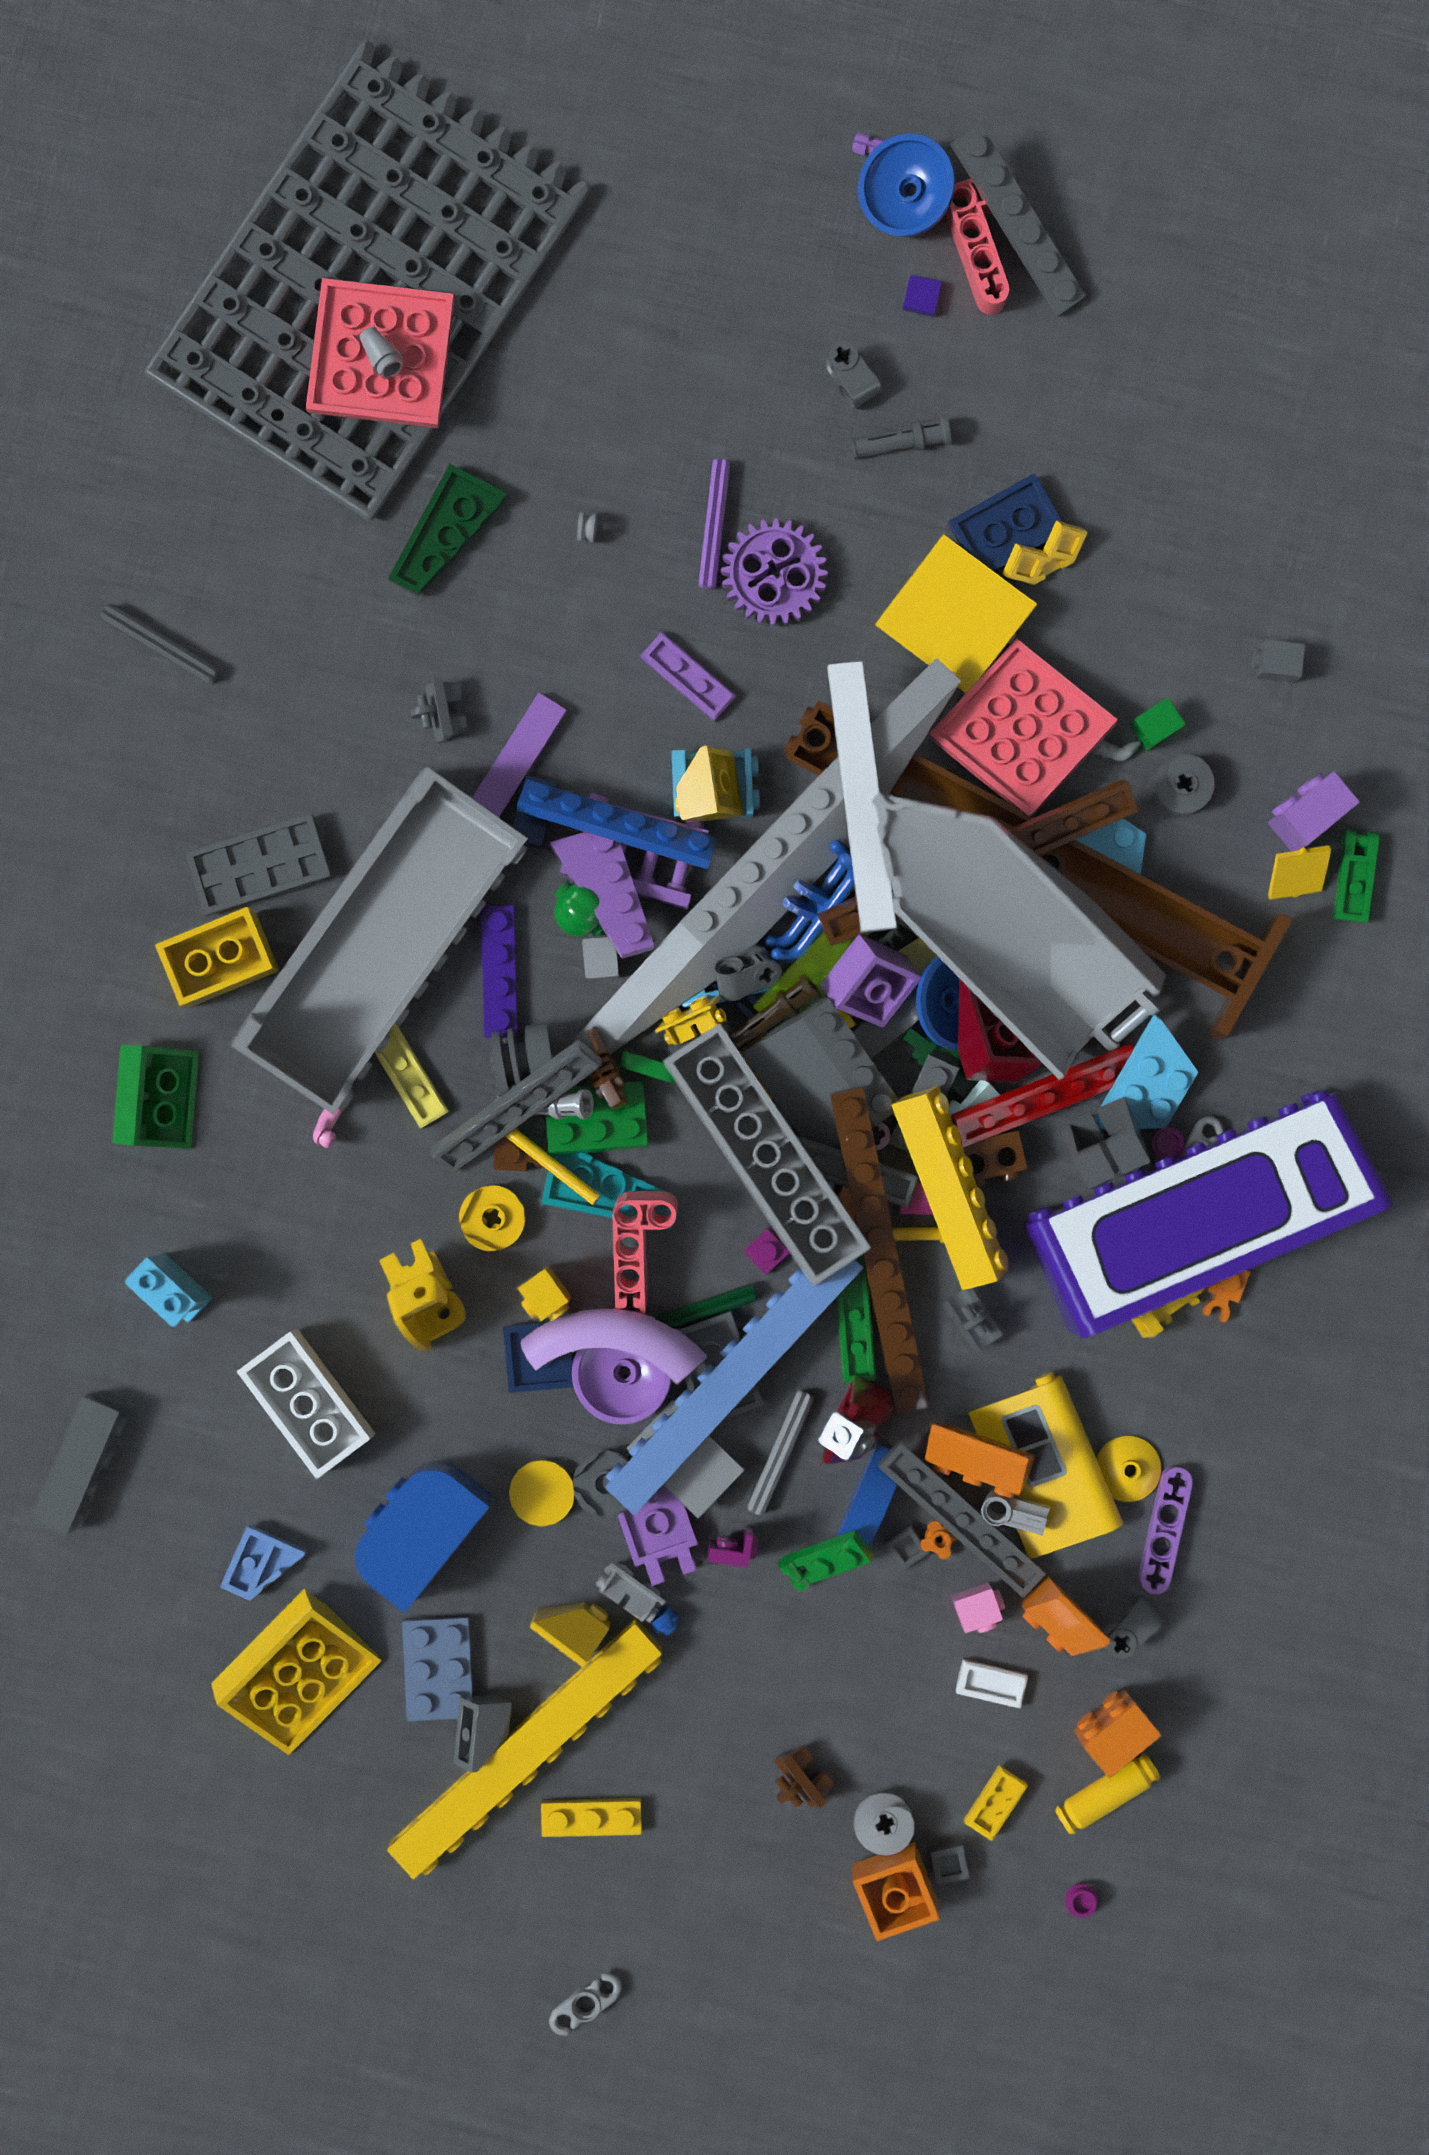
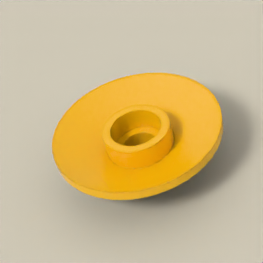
[1096,1435,1161,1502]

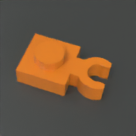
[1202,1271,1250,1323]

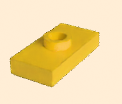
[963,1764,1028,1841]

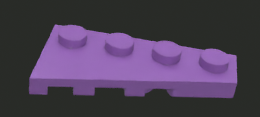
[550,832,654,959]

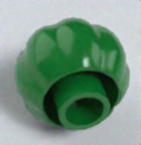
[553,880,603,938]

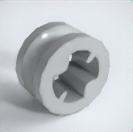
[577,511,597,543]

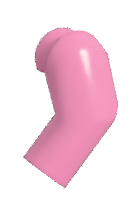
[312,1109,342,1148]

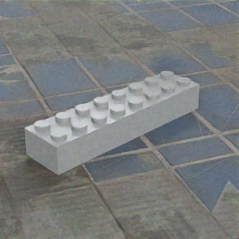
[663,1023,871,1287]

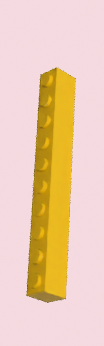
[387,1618,663,1880]

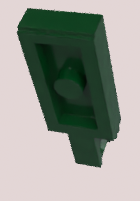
[901,1028,979,1099]

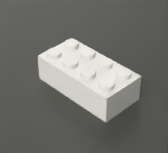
[237,1328,376,1479]

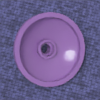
[572,1348,671,1424]

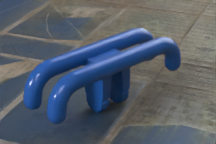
[763,840,855,963]

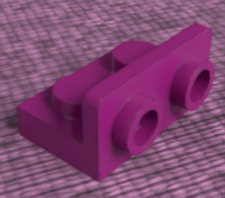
[708,1526,759,1568]

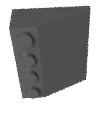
[741,994,899,1148]

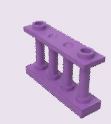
[560,793,709,910]

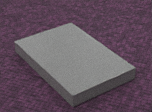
[627,1400,744,1518]

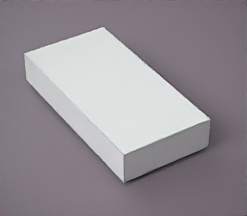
[955,1659,1028,1709]

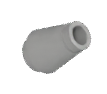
[360,327,404,379]

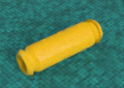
[1055,1753,1161,1834]

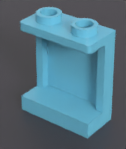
[672,748,760,821]
[125,1253,213,1327]

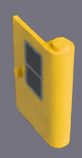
[968,1372,1123,1559]

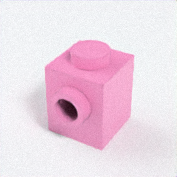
[951,1583,1005,1633]

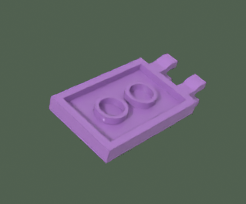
[618,1485,698,1586]

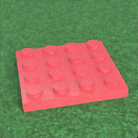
[306,278,455,428]
[929,639,1118,818]

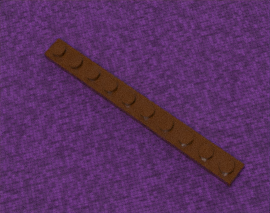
[817,779,1138,947]
[829,1086,929,1414]

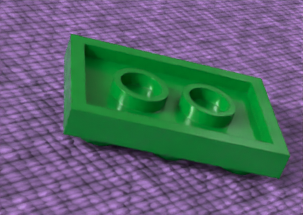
[546,1081,648,1156]

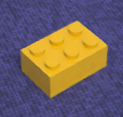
[155,907,280,1008]

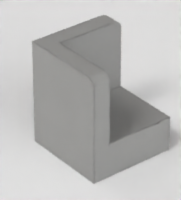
[582,937,620,979]

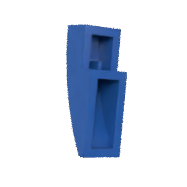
[836,1443,897,1548]

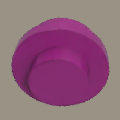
[1151,1127,1185,1159]
[1065,1883,1098,1918]

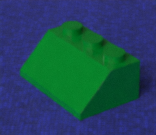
[112,1045,199,1149]

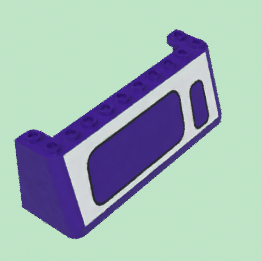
[1022,1089,1394,1338]

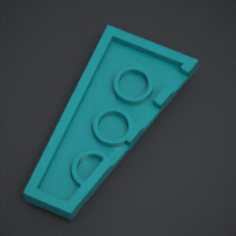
[541,1153,677,1231]

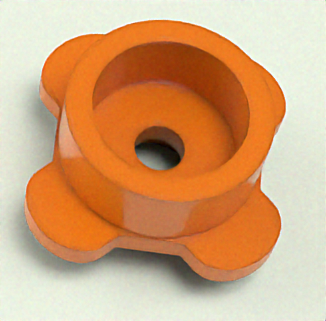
[920,1520,957,1559]

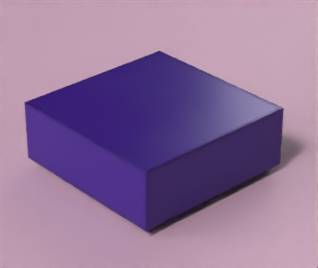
[902,274,942,317]

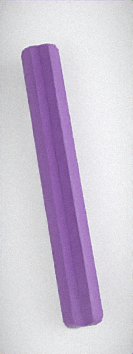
[699,459,730,589]

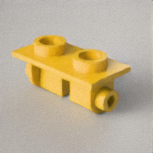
[655,995,726,1046]

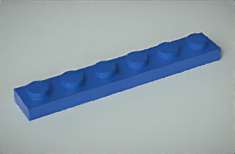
[516,779,717,869]

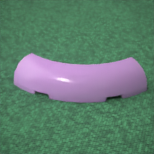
[520,1308,708,1384]

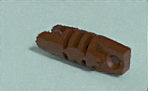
[571,1027,628,1110]

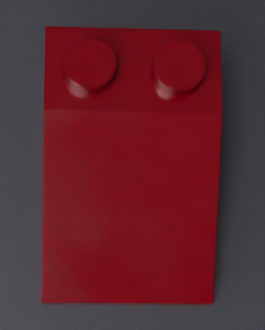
[958,979,1042,1082]
[822,1375,894,1465]

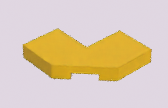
[1003,520,1088,585]

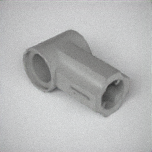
[981,1490,1050,1535]

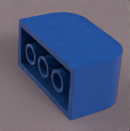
[355,1461,495,1613]

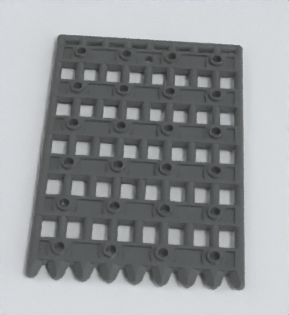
[144,40,591,521]

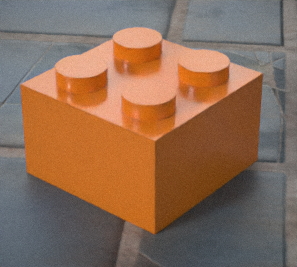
[1073,1689,1161,1779]
[852,1842,940,1941]

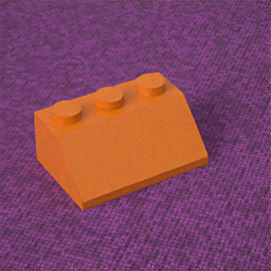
[924,1421,1036,1498]

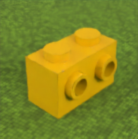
[517,1265,572,1322]

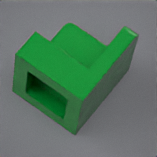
[1129,698,1186,751]

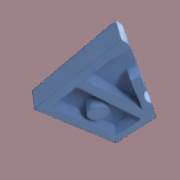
[220,1524,307,1601]

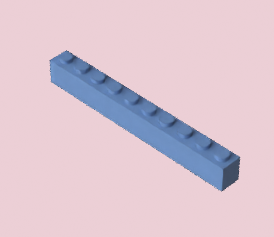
[605,1260,863,1515]

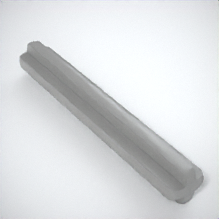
[748,1390,814,1516]

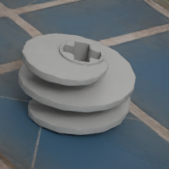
[854,1793,914,1856]

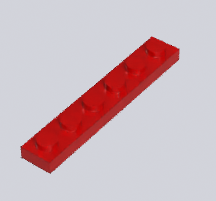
[951,1044,1134,1148]

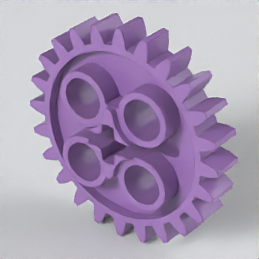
[721,518,828,627]

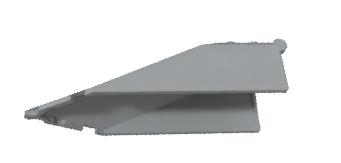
[872,793,1166,1080]

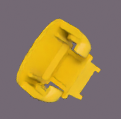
[379,1238,466,1353]

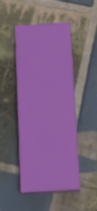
[640,631,736,722]

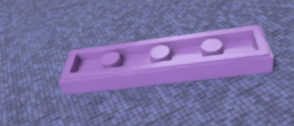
[472,693,567,818]

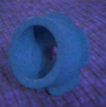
[650,1605,680,1636]

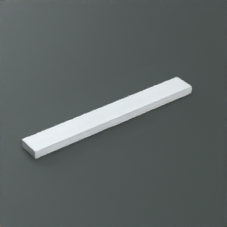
[827,661,896,932]

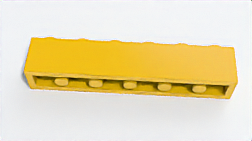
[892,1085,1009,1290]

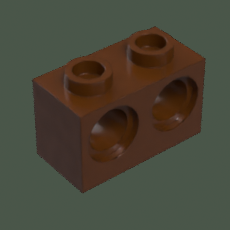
[963,1130,1027,1187]

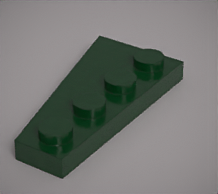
[388,463,509,597]

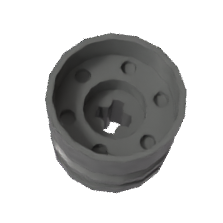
[490,1022,555,1095]

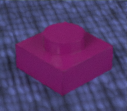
[743,1229,790,1275]

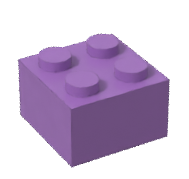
[1267,771,1360,851]
[820,934,922,1028]

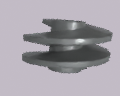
[1151,754,1214,816]

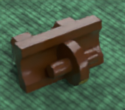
[773,1747,834,1809]

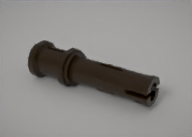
[728,973,822,1051]

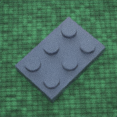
[402,1615,474,1721]

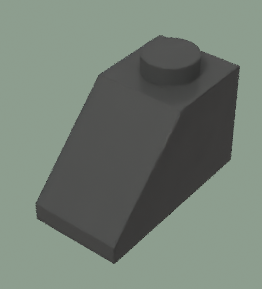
[454,1694,512,1773]

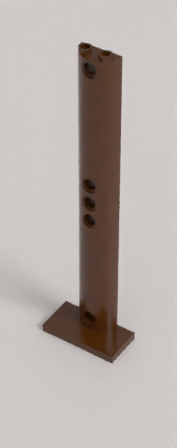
[783,701,1293,1041]

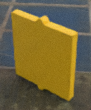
[1268,845,1331,900]

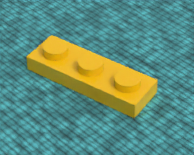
[541,1798,642,1837]

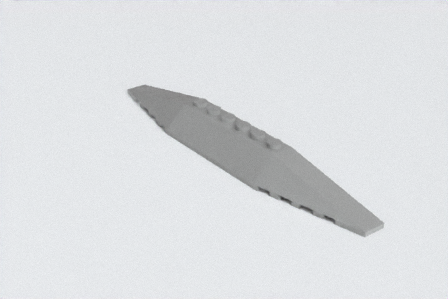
[574,658,961,1055]

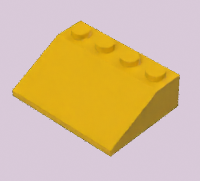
[211,1588,382,1755]

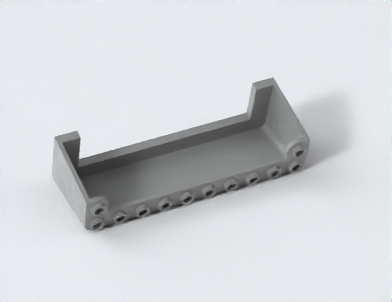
[231,767,527,1115]

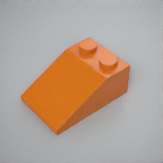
[1020,1575,1111,1656]

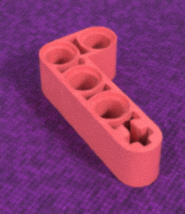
[945,178,1009,315]
[613,1191,679,1314]

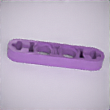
[1138,1465,1192,1594]

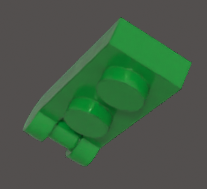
[1332,829,1379,924]
[778,1530,874,1592]

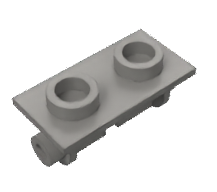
[595,1562,666,1623]

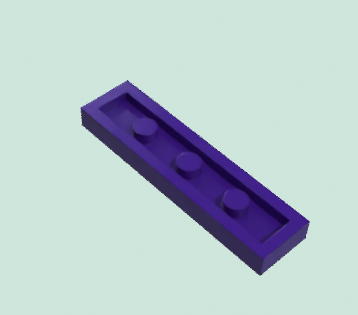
[481,905,518,1038]

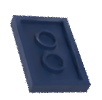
[948,473,1062,572]

